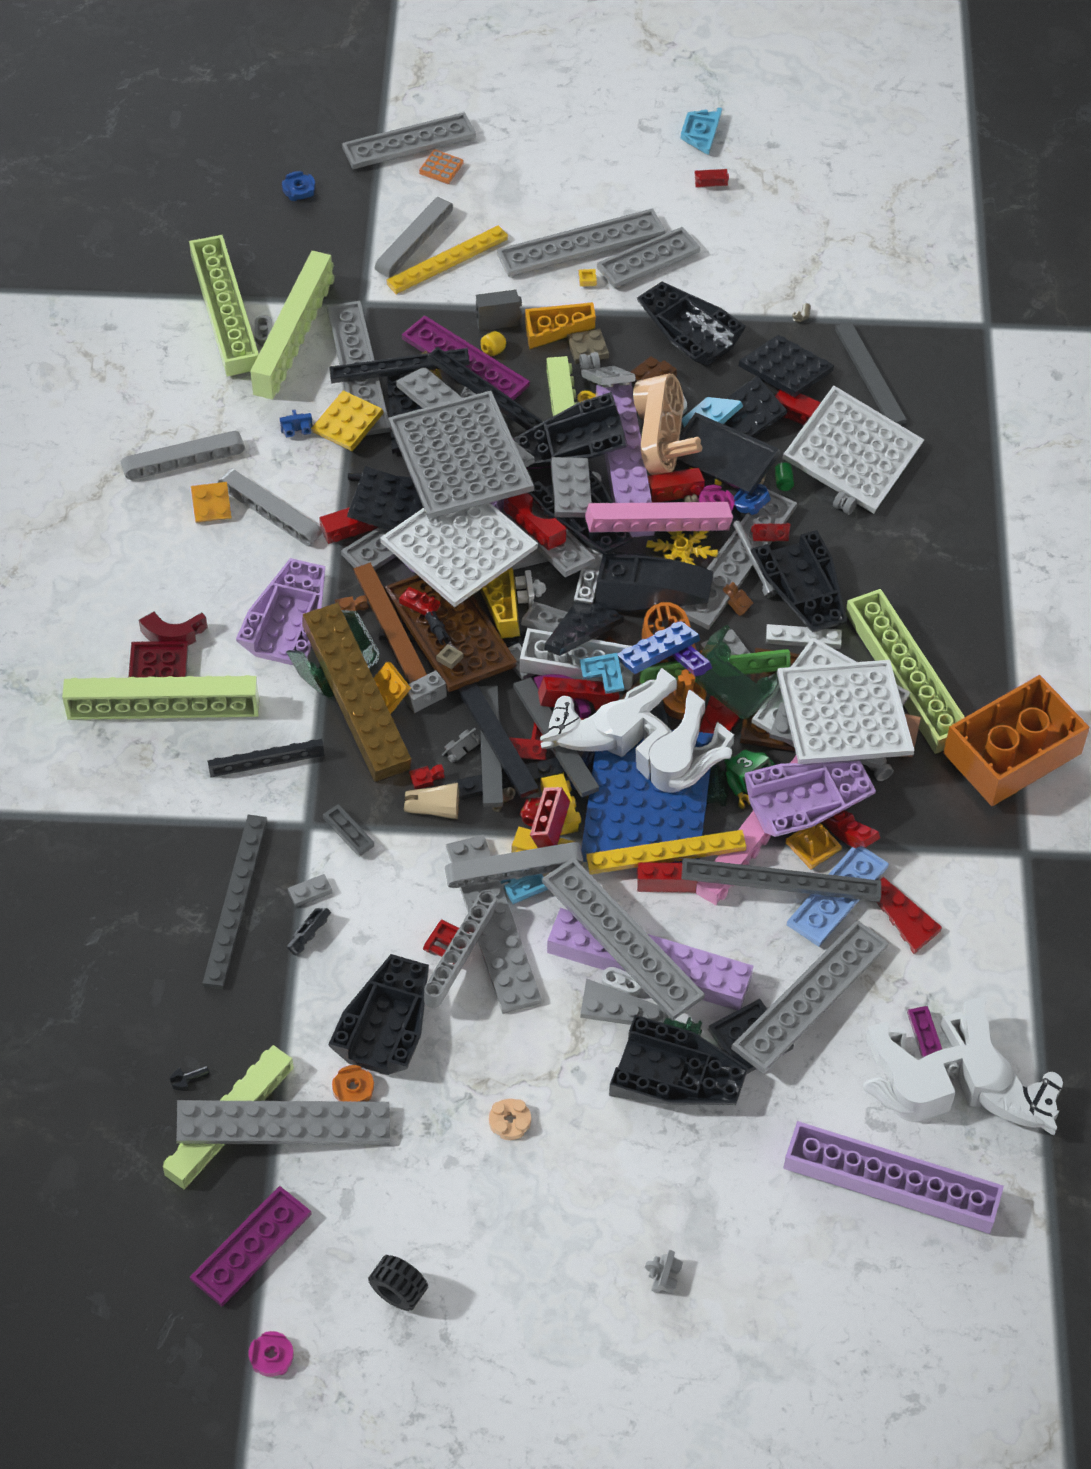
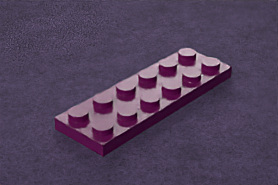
[190,1186,312,1307]

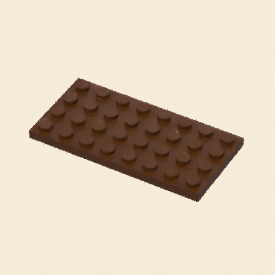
[384,575,517,692]

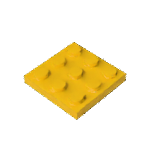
[311,390,384,451]

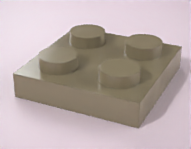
[567,329,609,364]

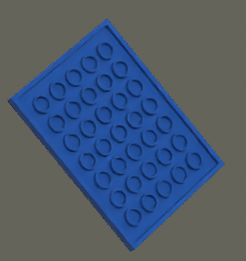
[581,730,714,863]

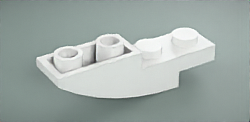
[574,547,603,604]

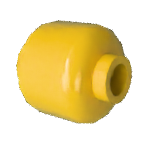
[480,331,506,356]

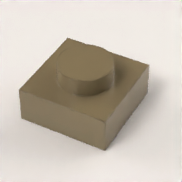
[436,644,463,669]

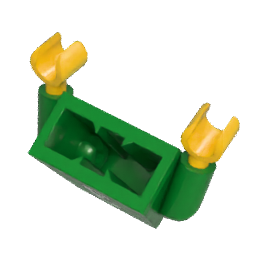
[725,750,776,809]

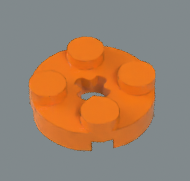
[332,1065,374,1102]

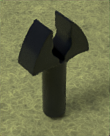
[169,1066,209,1091]

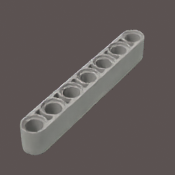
[375,197,453,277]
[121,431,245,480]
[218,469,322,546]
[445,842,584,888]
[424,890,496,1008]

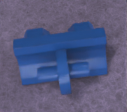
[280,409,313,438]

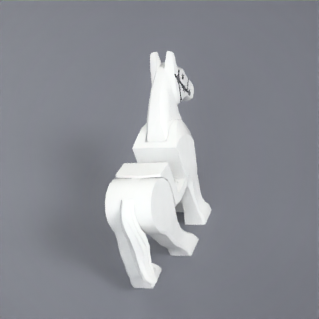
[540,668,734,793]

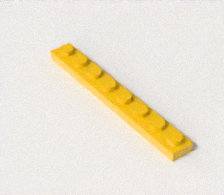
[386,225,508,294]
[586,830,746,875]

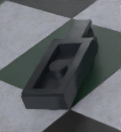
[286,908,331,955]

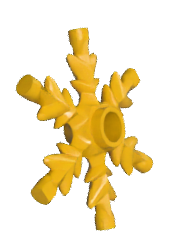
[646,531,718,566]

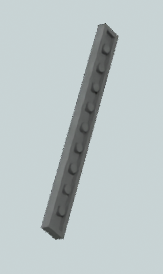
[203,814,268,990]
[681,858,881,902]

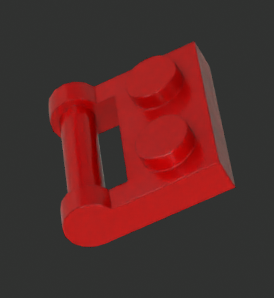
[423,919,470,964]

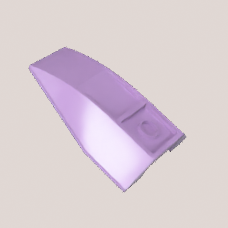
[236,558,325,665]
[745,761,876,837]

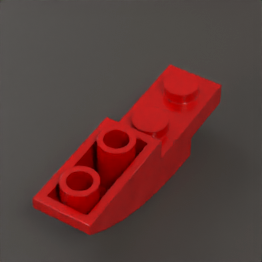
[822,810,881,849]

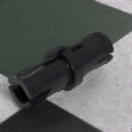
[425,611,451,645]

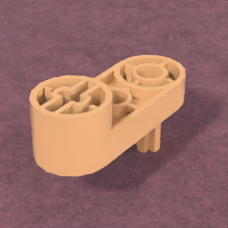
[633,374,702,475]

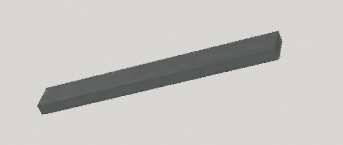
[835,322,907,425]
[513,677,599,797]
[479,686,503,808]

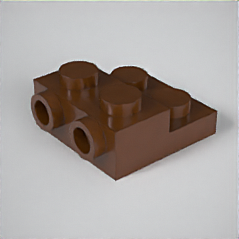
[631,356,677,384]

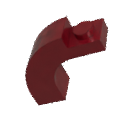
[139,611,208,645]

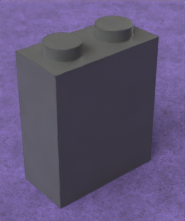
[476,289,522,331]

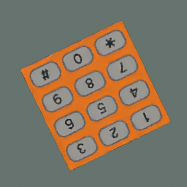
[419,149,463,184]

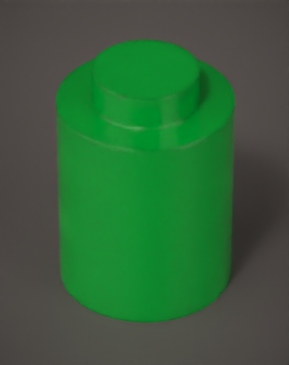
[775,463,794,491]

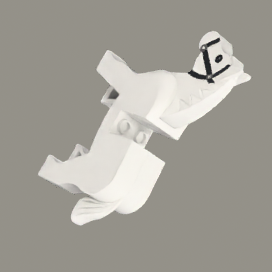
[863,996,1063,1135]

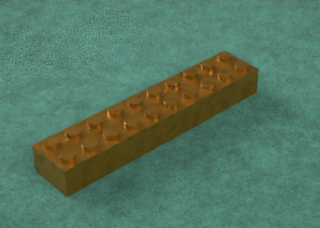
[302,603,411,782]

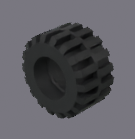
[368,1255,428,1311]

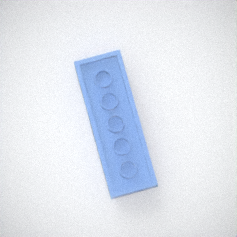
[787,846,889,947]

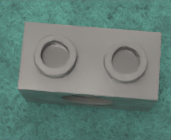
[404,671,447,713]

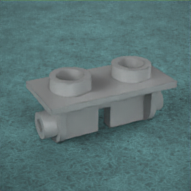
[442,728,481,762]

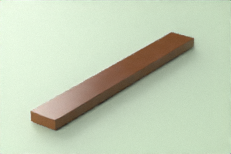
[353,562,427,684]

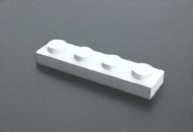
[766,624,842,649]

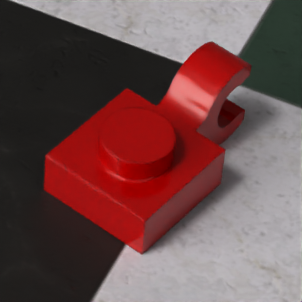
[409,764,445,790]

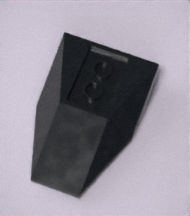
[609,1015,748,1105]

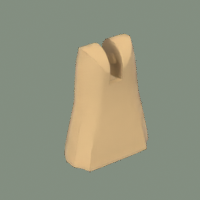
[404,783,459,819]

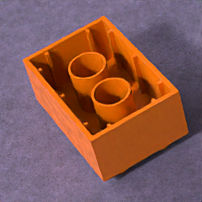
[943,675,1090,806]

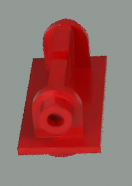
[695,169,729,187]
[751,524,790,541]
[509,738,547,760]

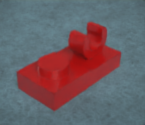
[399,587,441,615]

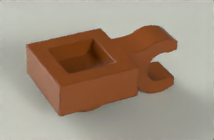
[723,582,753,616]
[335,595,368,617]

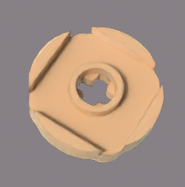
[489,1099,531,1140]

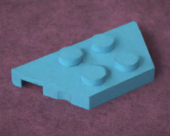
[680,107,722,155]
[682,397,743,428]

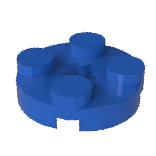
[282,171,315,201]
[734,484,771,515]

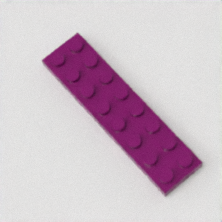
[402,315,530,400]

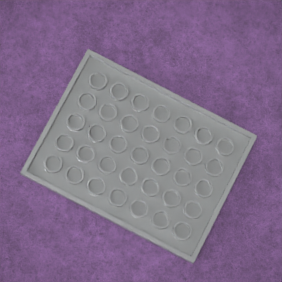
[388,391,534,519]

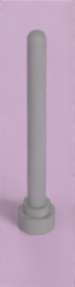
[733,521,777,598]

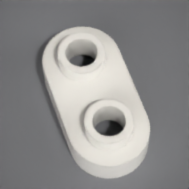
[602,967,641,996]

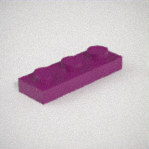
[907,1006,942,1058]

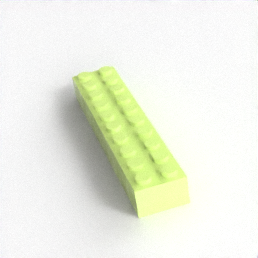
[189,235,259,376]
[250,251,334,400]
[845,589,965,754]
[62,675,259,720]

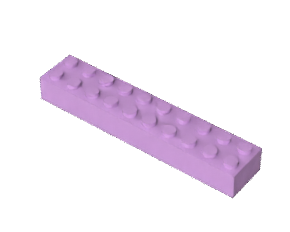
[596,382,655,537]
[547,908,754,1010]
[783,1121,1004,1234]

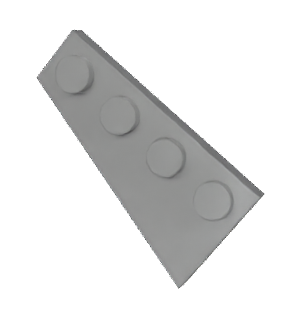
[580,978,664,1025]

